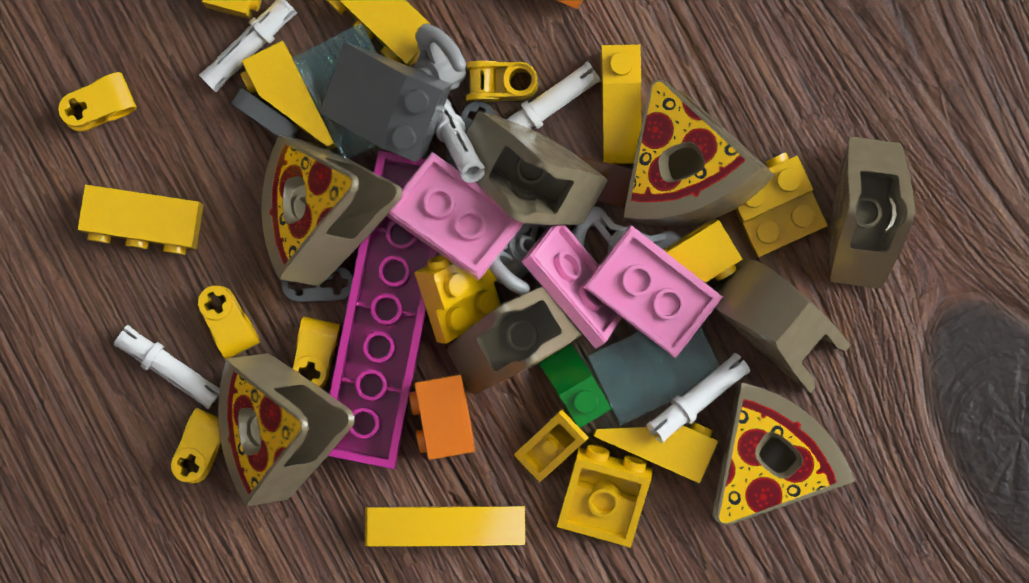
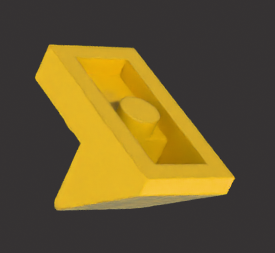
[514,410,589,482]

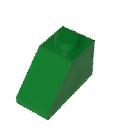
[539,343,612,428]

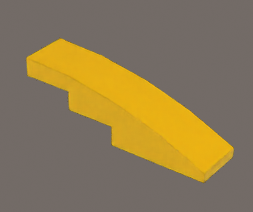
[365,506,525,546]

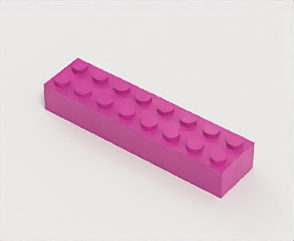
[328,150,455,469]

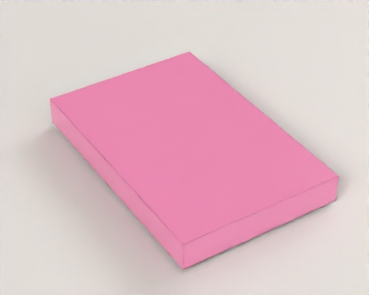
[386,152,524,281]
[521,225,622,349]
[583,225,723,358]

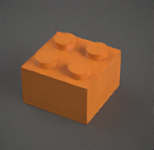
[409,375,476,460]

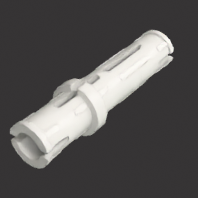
[199,0,297,92]
[507,61,601,129]
[435,99,485,183]
[114,325,220,410]
[646,353,750,443]

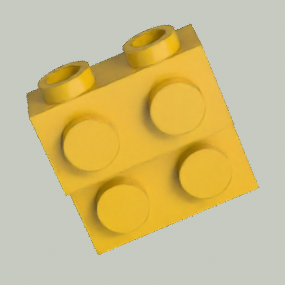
[735,153,828,258]
[414,254,501,344]
[557,444,653,548]

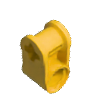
[466,61,539,103]
[58,72,137,132]
[198,286,260,360]
[293,316,341,389]
[171,408,222,484]

